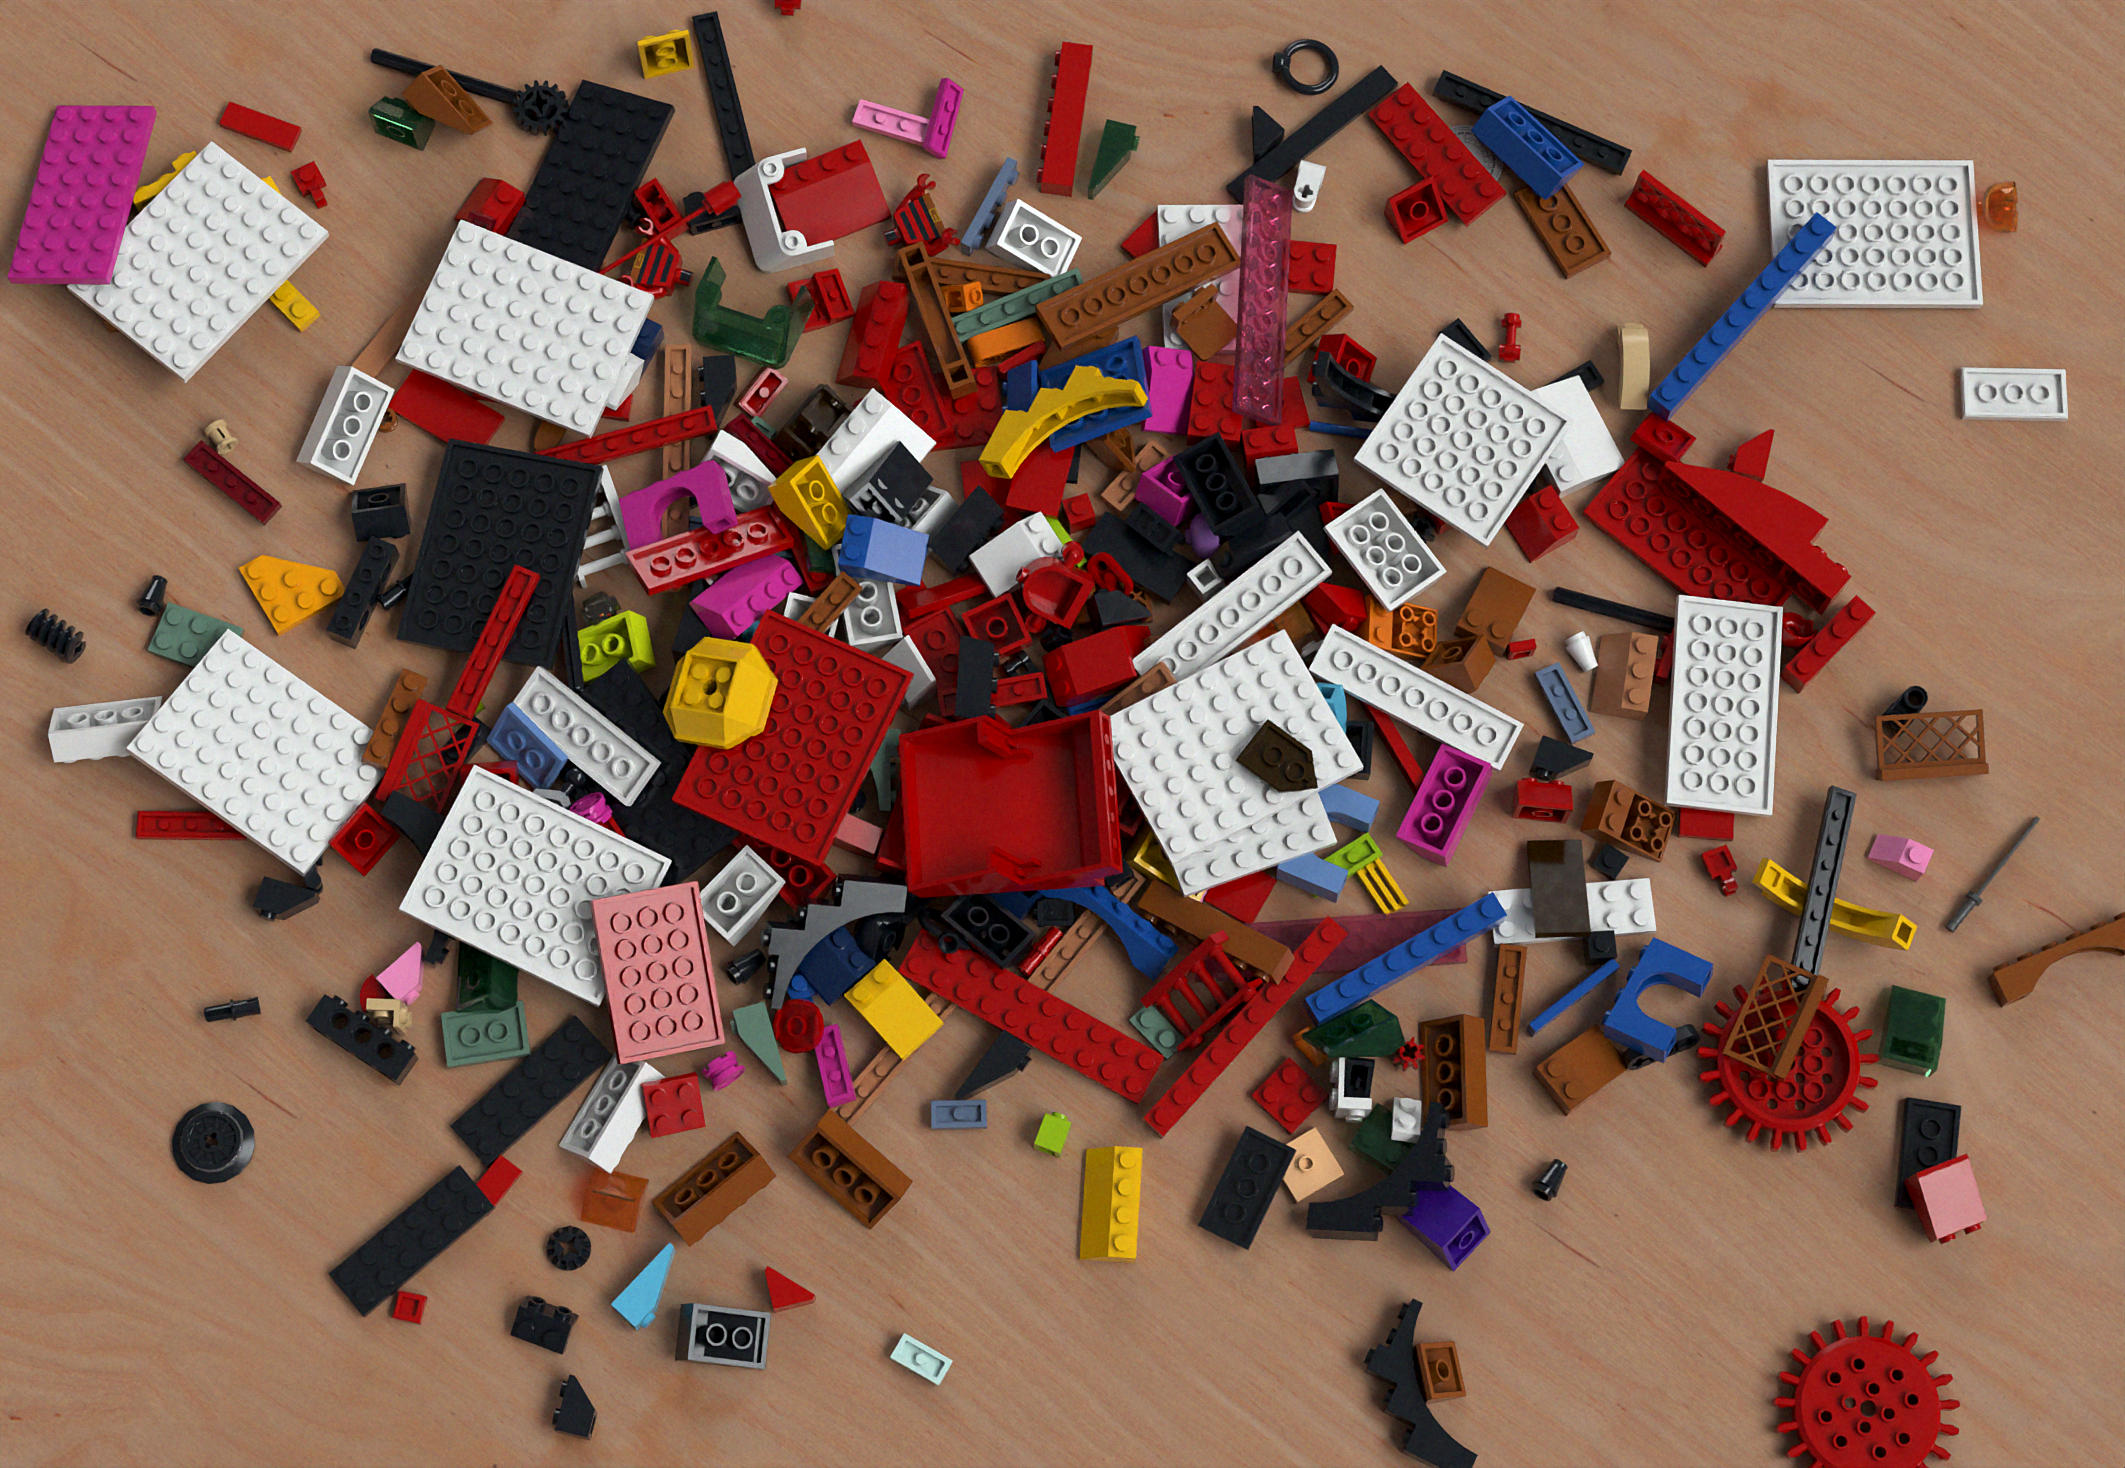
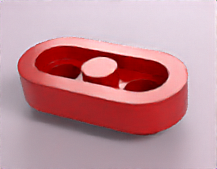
[1087,552,1134,596]

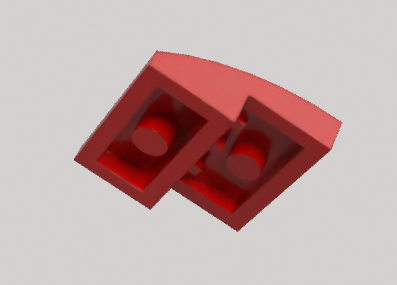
[785,268,855,333]

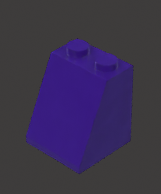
[1397,1185,1491,1272]

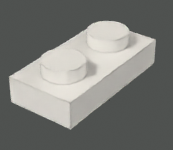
[1391,1097,1421,1143]

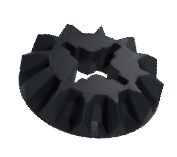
[546,1225,591,1271]

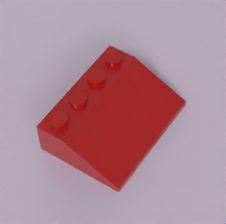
[768,139,892,247]

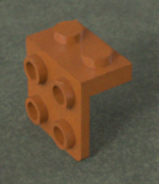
[1169,283,1241,362]

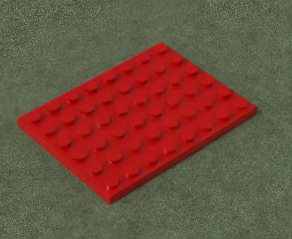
[672,609,914,869]

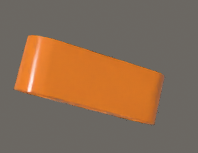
[966,318,1046,368]

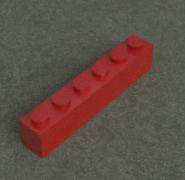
[1037,41,1093,197]

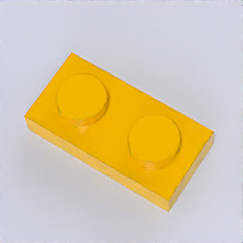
[268,280,321,332]

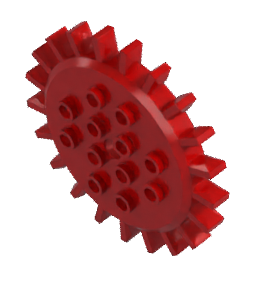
[1696,972,1879,1153]
[1772,1316,1960,1468]

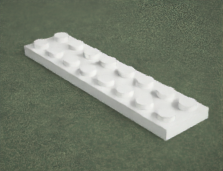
[1132,531,1332,682]
[1308,624,1524,773]

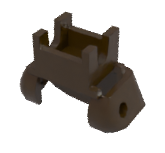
[771,383,854,462]

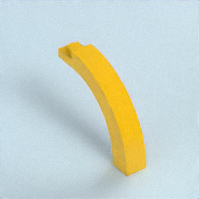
[1752,858,1918,951]

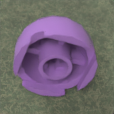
[1185,512,1230,560]

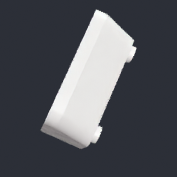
[734,147,834,274]

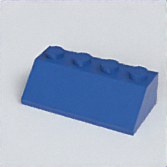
[1470,95,1585,200]

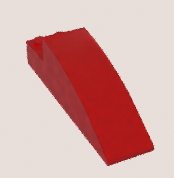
[1656,461,1852,615]

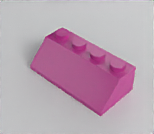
[689,554,804,640]
[1396,743,1493,868]

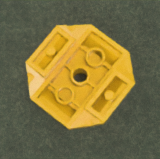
[663,637,778,750]

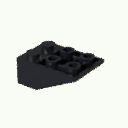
[841,440,934,525]

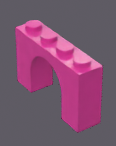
[618,460,738,550]

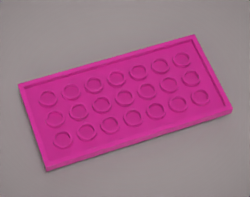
[7,105,157,285]

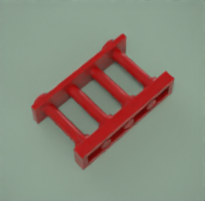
[1140,930,1263,1052]

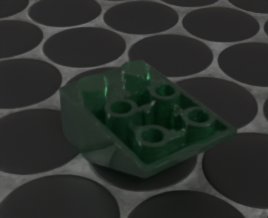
[1876,985,1946,1077]

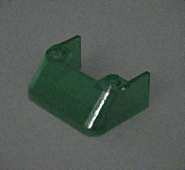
[692,256,815,369]

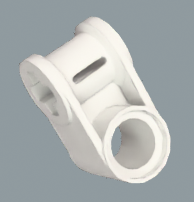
[1292,160,1326,213]

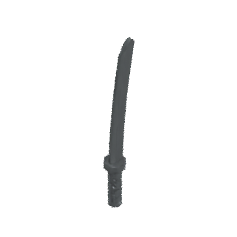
[1945,817,2040,933]

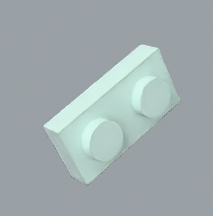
[890,1333,953,1386]

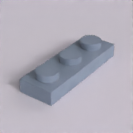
[1534,662,1596,745]

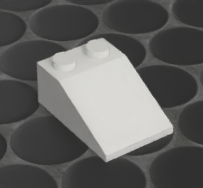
[985,199,1082,278]
[700,430,776,513]
[969,511,1064,599]
[700,845,786,947]

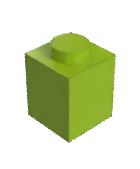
[1034,1112,1071,1158]

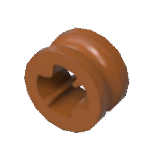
[378,407,398,433]

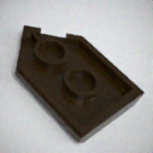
[1235,719,1318,793]

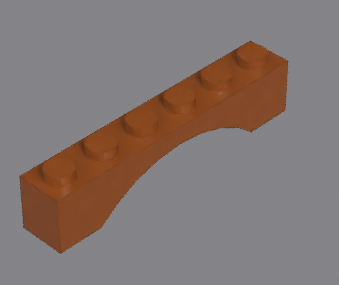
[898,241,978,400]
[1987,912,2125,1008]

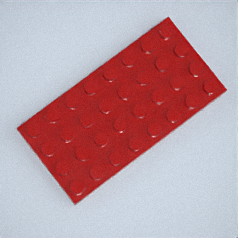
[1582,446,1793,607]

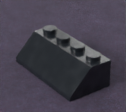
[1172,431,1267,536]

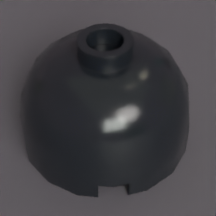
[854,912,906,966]

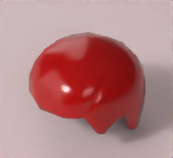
[1781,612,1818,649]

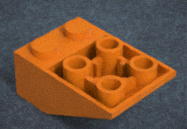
[1352,594,1438,661]

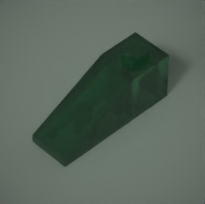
[1088,119,1140,200]

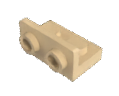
[366,998,412,1035]

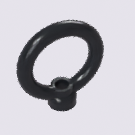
[1272,39,1339,95]
[917,908,973,954]

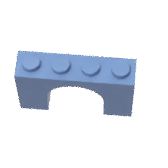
[1274,783,1380,903]

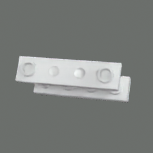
[575,465,631,589]

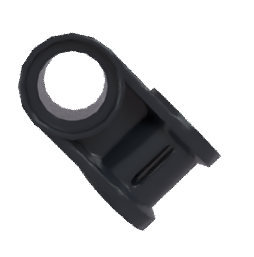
[1882,686,1928,737]

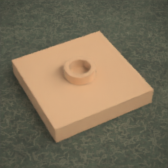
[1283,1127,1344,1203]

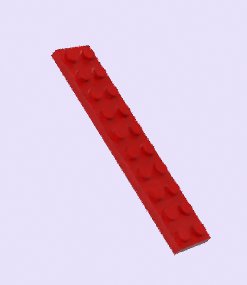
[898,927,1165,1105]

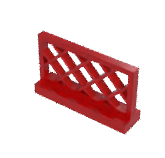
[1624,169,1726,268]
[375,698,480,814]

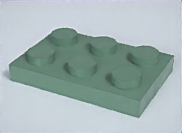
[148,602,245,669]
[441,1000,531,1069]

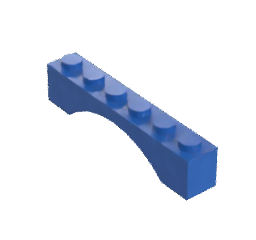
[1038,886,1180,981]

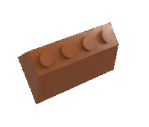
[1421,1014,1488,1131]
[787,1108,913,1230]
[651,1132,776,1247]

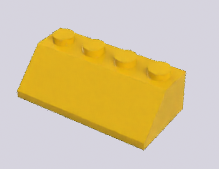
[1079,1146,1143,1264]

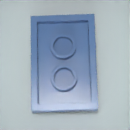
[486,702,569,789]

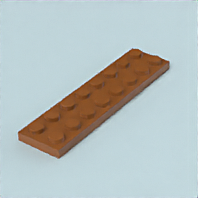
[1035,221,1243,352]

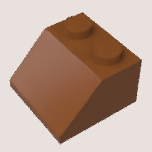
[1420,634,1496,694]

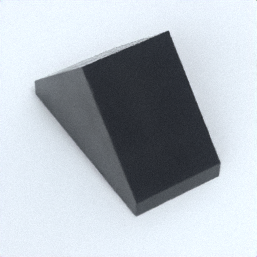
[1252,106,1285,164]
[1344,1056,1375,1098]

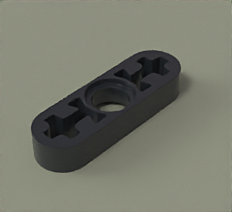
[1622,1024,1700,1070]

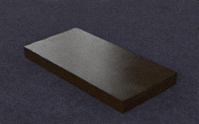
[1527,840,1591,938]

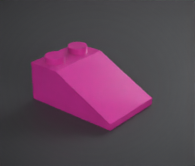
[1140,346,1195,436]

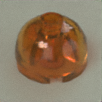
[1977,181,2018,233]

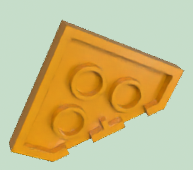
[239,555,345,636]

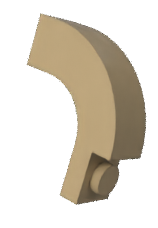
[1616,322,1650,410]

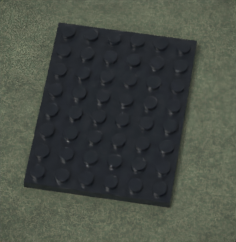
[396,438,604,671]

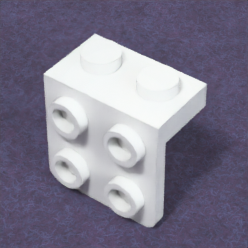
[1329,1054,1372,1123]

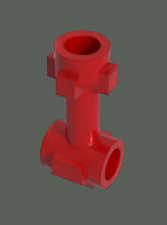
[1499,313,1522,363]

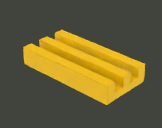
[1356,858,1409,918]

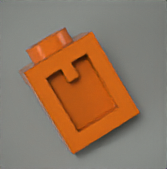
[940,281,984,313]

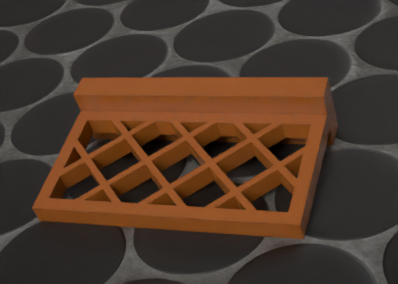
[1874,709,1989,781]
[1722,954,1829,1083]

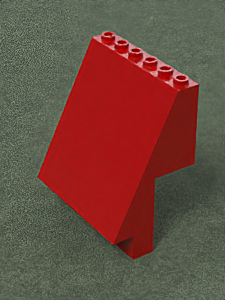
[897,710,1123,898]

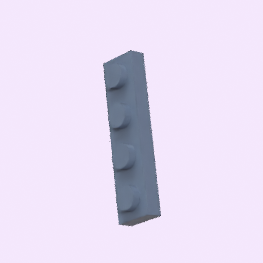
[961,157,1019,257]

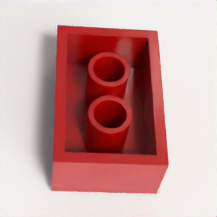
[1186,361,1249,452]

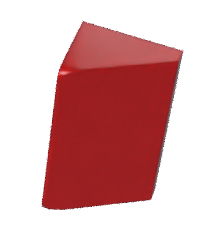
[733,364,789,418]

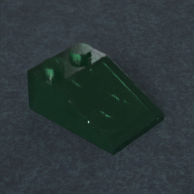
[1301,999,1406,1058]

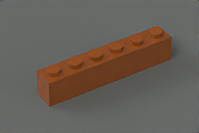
[1137,879,1295,985]

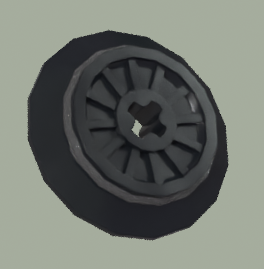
[172,1102,255,1184]

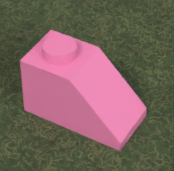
[1867,834,1934,882]
[376,942,425,1005]

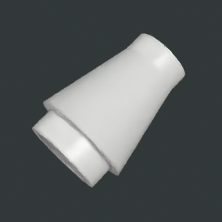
[1565,631,1598,673]

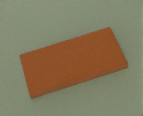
[1513,183,1612,280]

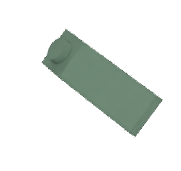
[730,1002,788,1086]

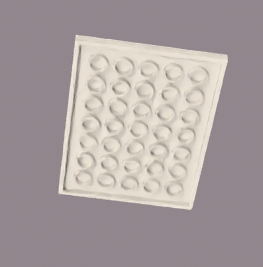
[67,141,329,383]
[1766,160,1983,308]
[395,220,655,439]
[126,629,386,877]
[1110,629,1364,866]
[399,765,672,1008]

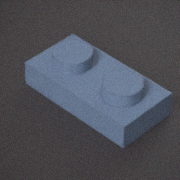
[931,1100,987,1130]

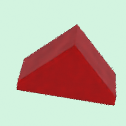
[765,1266,816,1313]

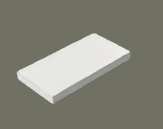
[1959,367,2068,422]

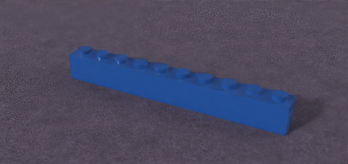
[1647,212,1837,423]

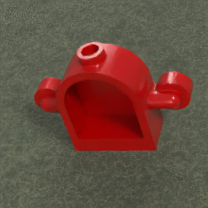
[1016,541,1095,633]

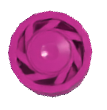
[569,792,612,824]
[702,1051,746,1091]

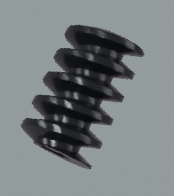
[25,608,86,664]

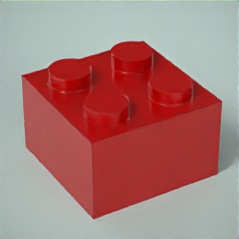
[961,592,1033,660]

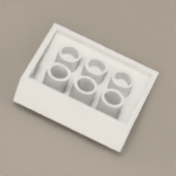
[1531,375,1625,499]
[816,388,936,516]
[1323,488,1447,613]

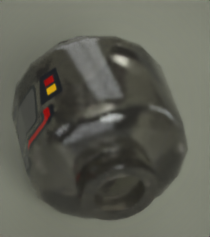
[579,591,621,627]

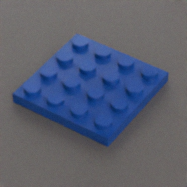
[1040,335,1153,453]

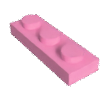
[852,99,930,147]

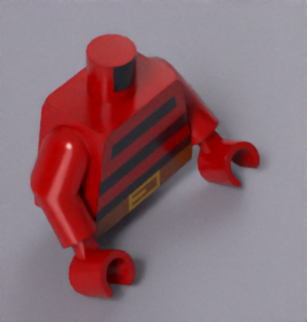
[883,173,960,257]
[617,218,694,300]

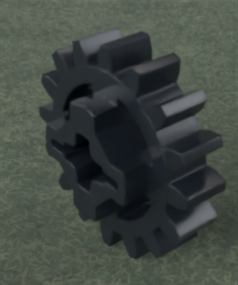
[512,80,569,136]

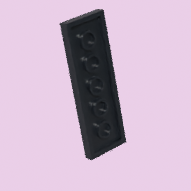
[450,1015,612,1168]
[329,1165,496,1317]

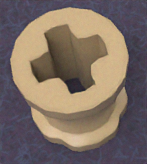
[204,419,239,455]

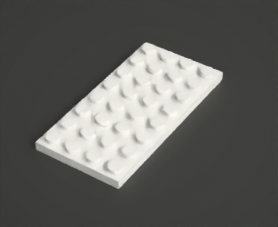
[1664,595,1783,817]

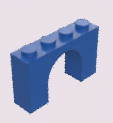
[1602,937,1713,1064]

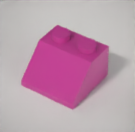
[1134,455,1198,527]

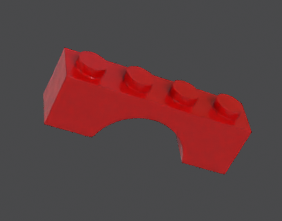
[1780,595,1876,694]

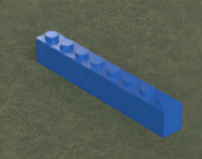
[1303,892,1507,1029]

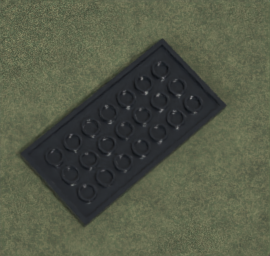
[506,80,676,273]
[568,657,742,887]

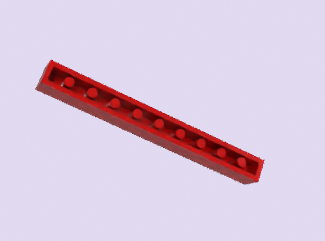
[1142,916,1348,1139]

